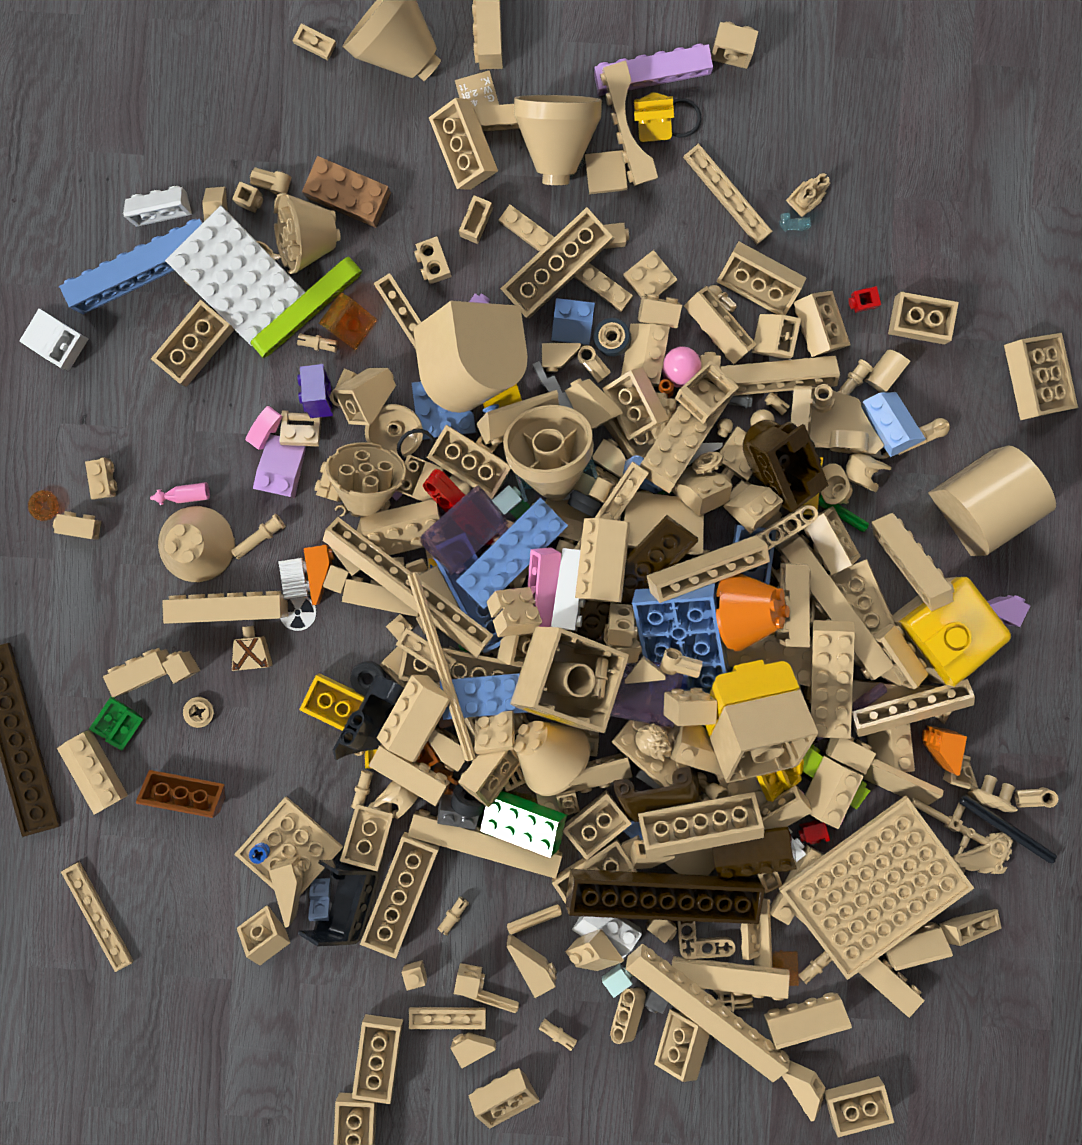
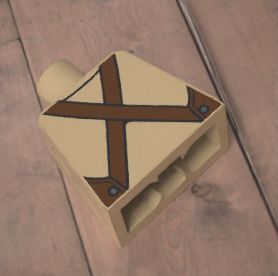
[232,626,273,671]

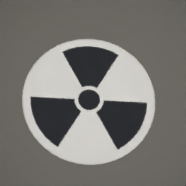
[280,597,316,631]

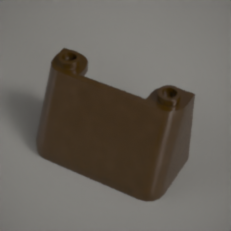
[613,766,703,822]

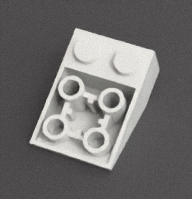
[20,309,88,371]

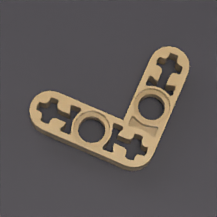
[677,921,736,959]

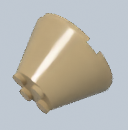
[274,193,340,274]
[326,442,406,517]
[158,506,235,582]
[514,721,590,796]

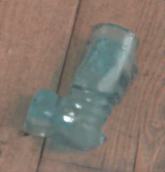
[779,213,811,232]

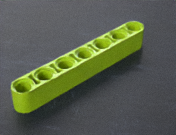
[250,257,362,358]

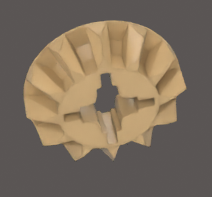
[692,452,723,475]
[183,697,214,728]

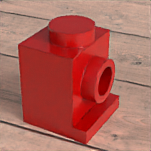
[849,286,881,313]
[798,819,830,844]

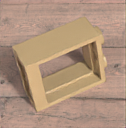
[675,361,739,425]

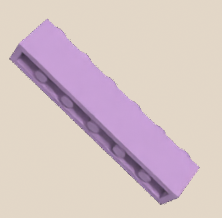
[594,44,713,96]

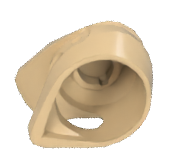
[845,453,892,492]
[374,781,418,819]

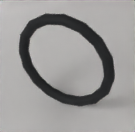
[672,98,701,138]
[397,429,435,462]

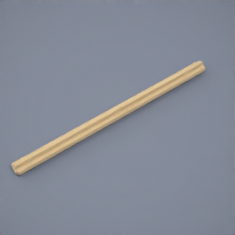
[408,572,476,761]

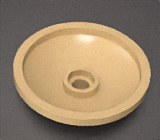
[365,404,423,457]

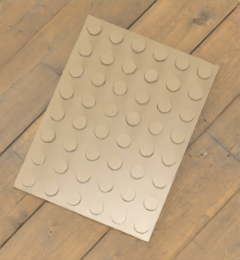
[779,796,974,980]

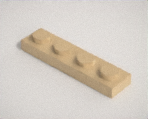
[409,1007,486,1029]

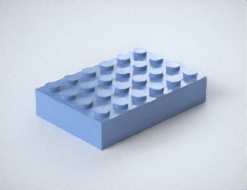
[632,583,730,700]

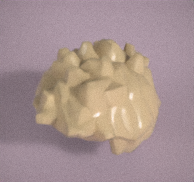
[635,723,672,761]

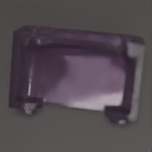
[420,485,509,576]

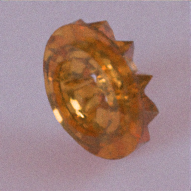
[28,490,60,521]

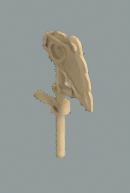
[911,798,1013,874]

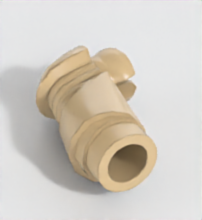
[717,419,733,438]

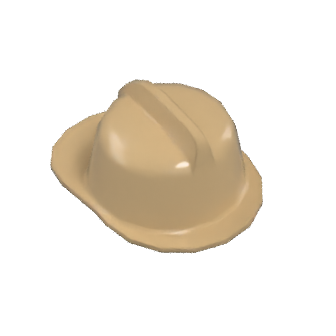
[821,464,853,505]

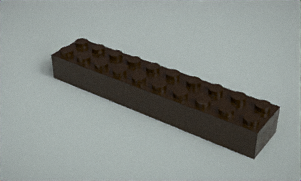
[565,869,765,924]

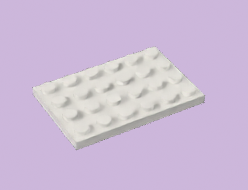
[165,205,305,346]

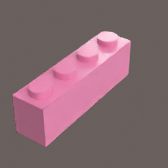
[528,548,561,627]

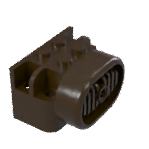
[743,420,829,513]

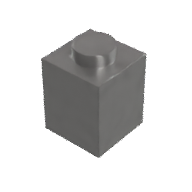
[645,988,668,1014]

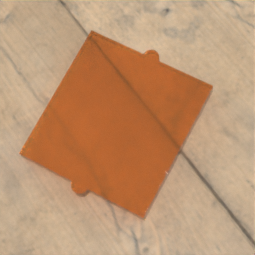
[772,950,799,986]

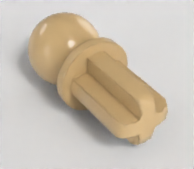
[709,285,737,313]

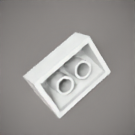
[123,186,192,227]
[572,916,642,958]

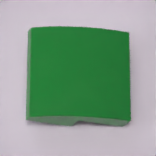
[89,696,143,750]

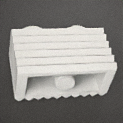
[279,558,310,600]

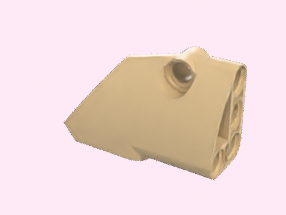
[791,384,885,455]

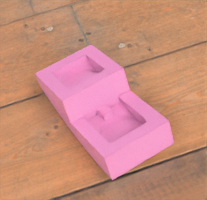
[245,406,282,450]

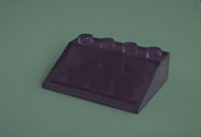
[610,659,683,728]

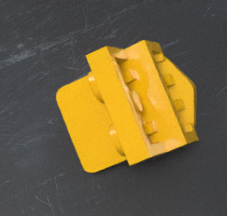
[634,92,674,142]
[756,759,804,802]

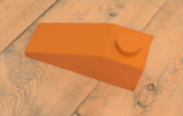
[304,545,334,605]

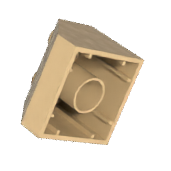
[622,490,704,565]

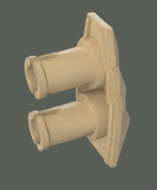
[786,173,830,217]
[968,775,1018,812]

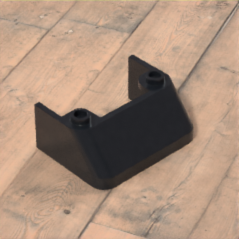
[298,860,379,947]

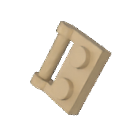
[279,411,322,446]

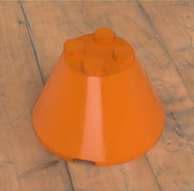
[716,573,790,651]

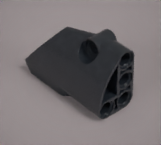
[333,674,404,760]

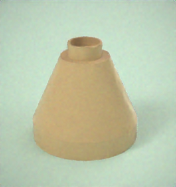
[342,0,441,81]
[514,95,602,185]
[503,405,594,501]

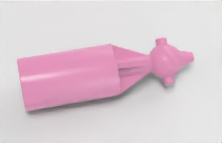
[150,482,210,505]

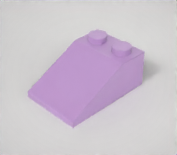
[253,434,306,498]

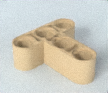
[573,473,614,504]

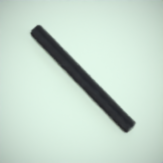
[959,795,1057,863]

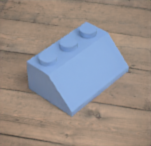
[862,392,926,457]

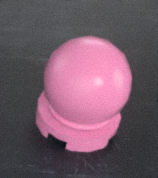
[661,347,701,388]

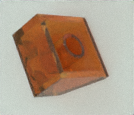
[319,292,377,350]

